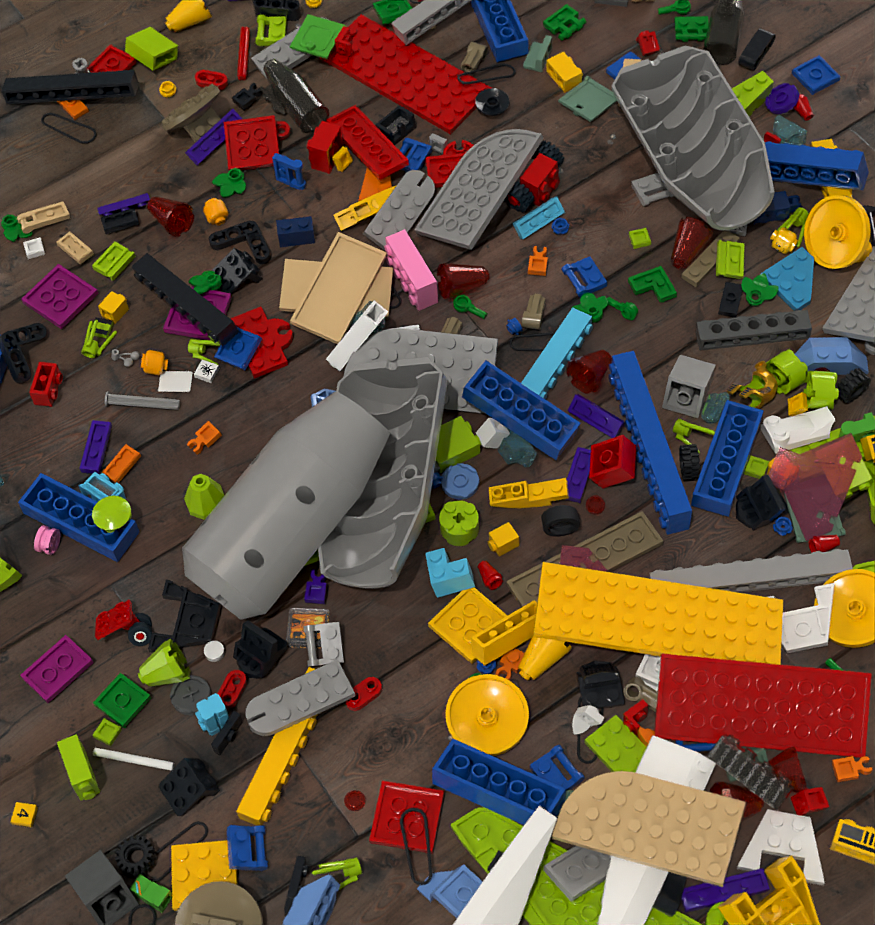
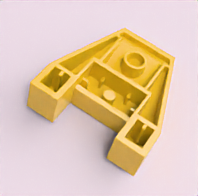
[718,855,820,925]

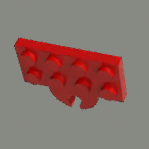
[426,140,474,188]
[230,306,293,379]

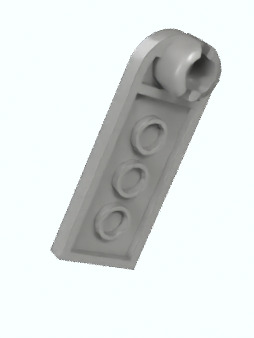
[251,17,328,83]
[362,170,435,250]
[246,659,355,736]
[543,846,611,902]

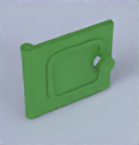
[290,14,346,59]

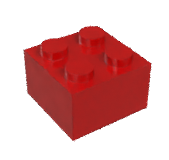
[307,121,344,174]
[589,435,636,489]

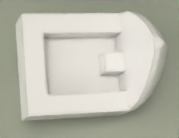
[572,705,604,734]

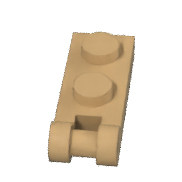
[17,201,70,233]

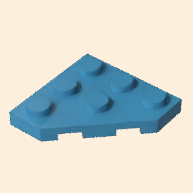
[761,247,814,311]

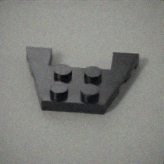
[148,579,221,653]

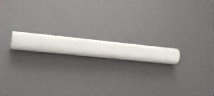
[93,748,175,771]

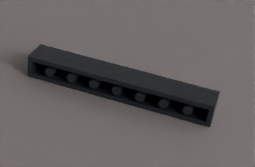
[1,70,139,104]
[131,253,239,346]

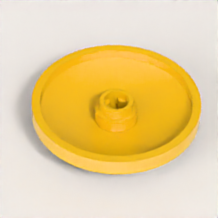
[804,195,870,269]
[814,569,875,648]
[446,674,529,756]

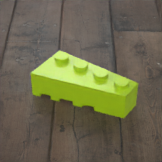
[732,71,774,117]

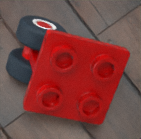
[95,600,152,646]

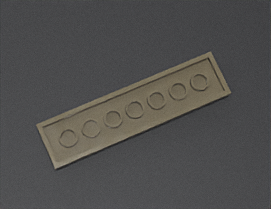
[506,511,663,608]

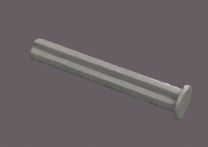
[105,391,180,410]

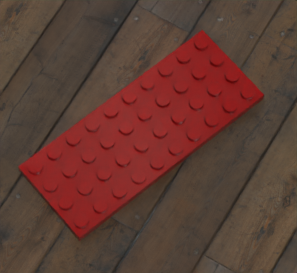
[320,14,491,135]
[654,653,872,758]

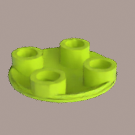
[92,496,132,533]

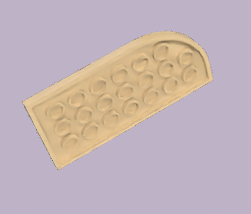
[552,771,746,887]

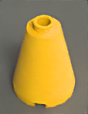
[165,0,212,32]
[518,636,572,681]

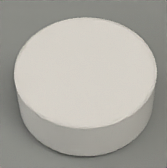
[204,641,225,662]

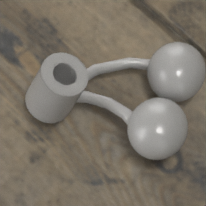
[111,349,140,367]

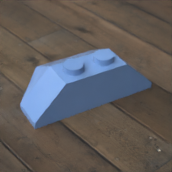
[795,337,868,375]
[283,875,340,925]

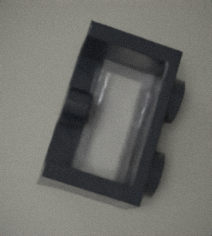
[375,105,416,145]

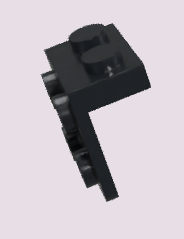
[212,248,263,294]
[159,758,220,816]

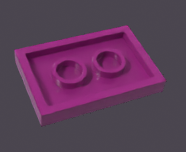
[20,635,94,704]

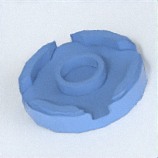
[441,463,479,500]

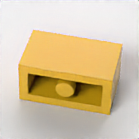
[546,51,583,93]

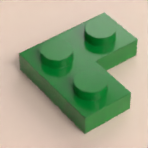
[628,266,677,303]

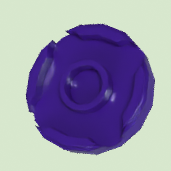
[765,83,799,114]

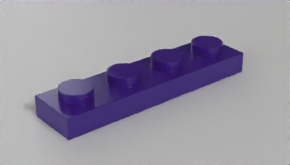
[185,109,242,165]
[681,868,770,913]

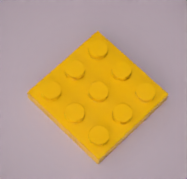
[428,587,508,664]
[171,840,238,911]

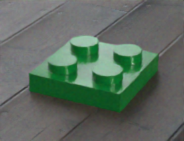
[372,0,413,24]
[93,673,151,728]

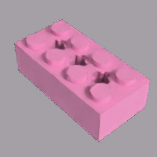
[384,229,438,311]

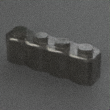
[708,734,794,810]

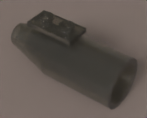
[703,0,744,65]
[260,59,329,133]

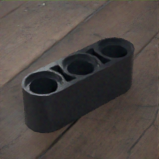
[253,0,301,21]
[738,28,776,71]
[653,872,687,917]

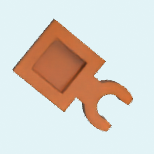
[528,246,548,276]
[187,421,222,455]
[496,648,524,681]
[832,756,873,783]

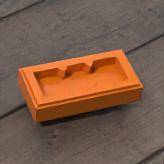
[57,100,89,120]
[102,444,141,483]

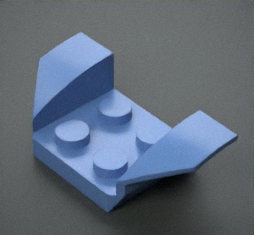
[417,864,483,918]

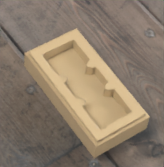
[57,232,93,265]

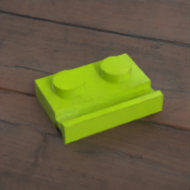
[716,240,745,279]
[92,241,136,281]

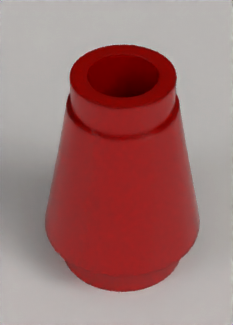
[793,94,814,121]
[808,534,840,553]
[478,561,503,590]

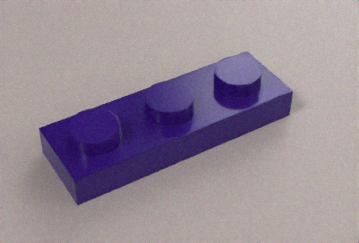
[97,193,150,216]
[567,394,625,438]
[79,420,112,474]
[565,447,591,503]

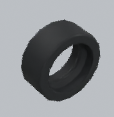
[541,505,580,537]

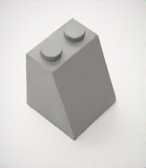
[662,355,716,418]

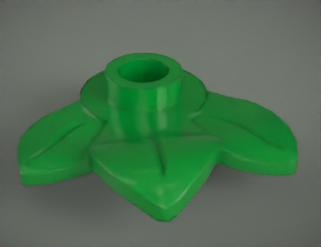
[212,168,246,197]
[1,214,33,242]
[188,271,222,294]
[741,273,778,306]
[571,293,608,323]

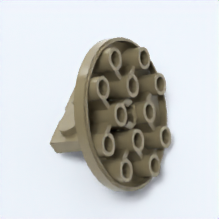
[161,83,221,143]
[175,881,263,925]

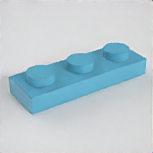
[513,197,565,239]

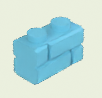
[195,693,229,736]

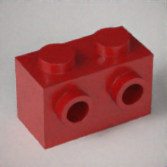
[29,362,63,407]

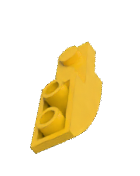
[334,185,397,231]
[489,478,569,508]

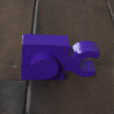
[304,569,327,604]

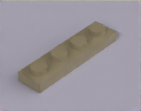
[681,230,740,287]

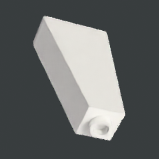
[326,300,388,371]

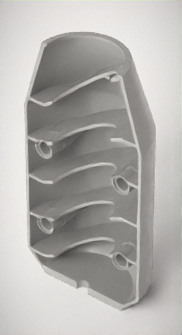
[612,46,774,230]
[318,357,447,588]
[182,392,390,620]

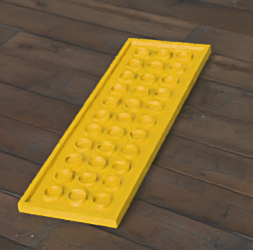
[533,562,783,665]

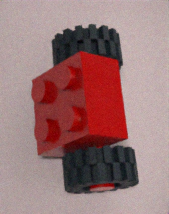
[504,140,565,212]

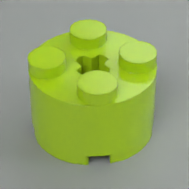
[766,349,808,395]
[803,371,839,410]
[439,501,479,546]

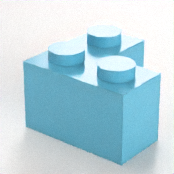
[425,548,475,598]

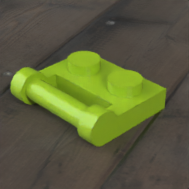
[255,15,287,46]

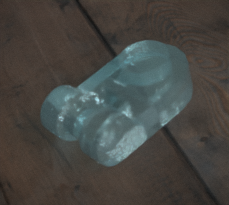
[701,392,730,424]

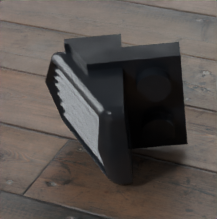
[736,475,789,530]
[233,620,288,679]
[576,661,625,709]

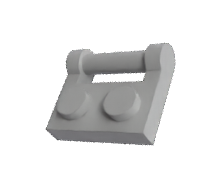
[631,173,674,207]
[303,622,344,667]

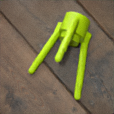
[777,208,809,248]
[81,320,117,358]
[188,339,221,365]
[673,418,715,453]
[312,857,362,890]

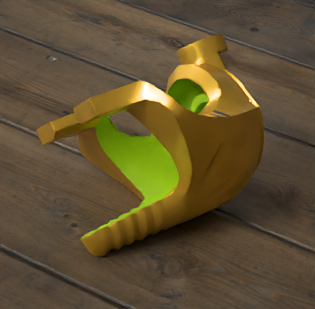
[726,361,778,409]

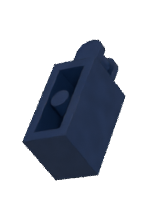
[753,191,803,224]

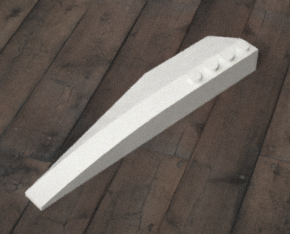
[597,736,716,925]
[453,806,557,925]

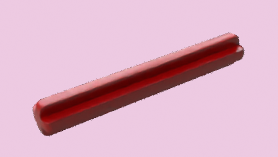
[237,27,250,81]

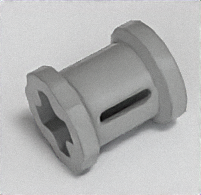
[72,58,90,74]

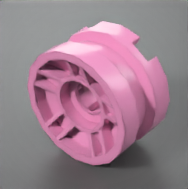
[34,525,61,555]

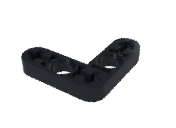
[209,221,271,265]
[0,323,47,384]

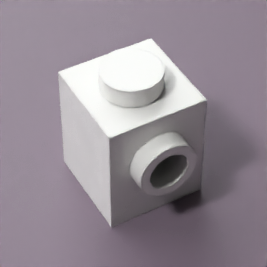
[476,418,510,449]

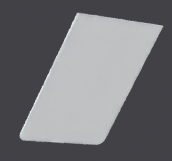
[158,371,192,392]

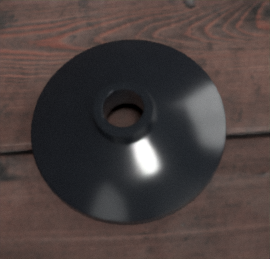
[475,88,509,116]

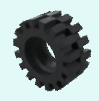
[835,368,871,404]
[679,444,700,480]
[115,835,157,878]

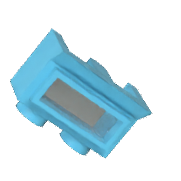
[79,472,126,502]

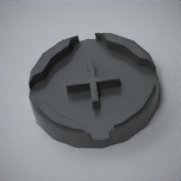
[170,675,211,716]

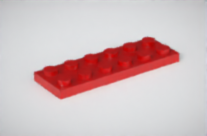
[326,105,409,180]

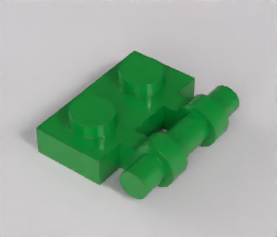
[543,4,586,41]
[674,16,710,42]

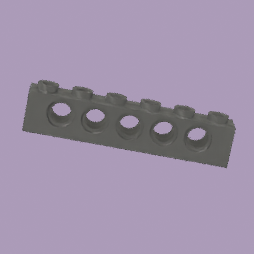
[696,310,812,351]

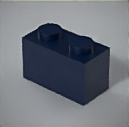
[276,216,315,248]

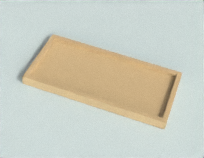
[290,232,387,344]
[279,259,393,320]

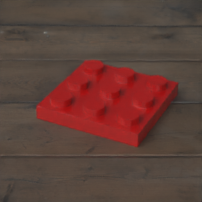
[224,115,279,170]
[369,781,444,854]

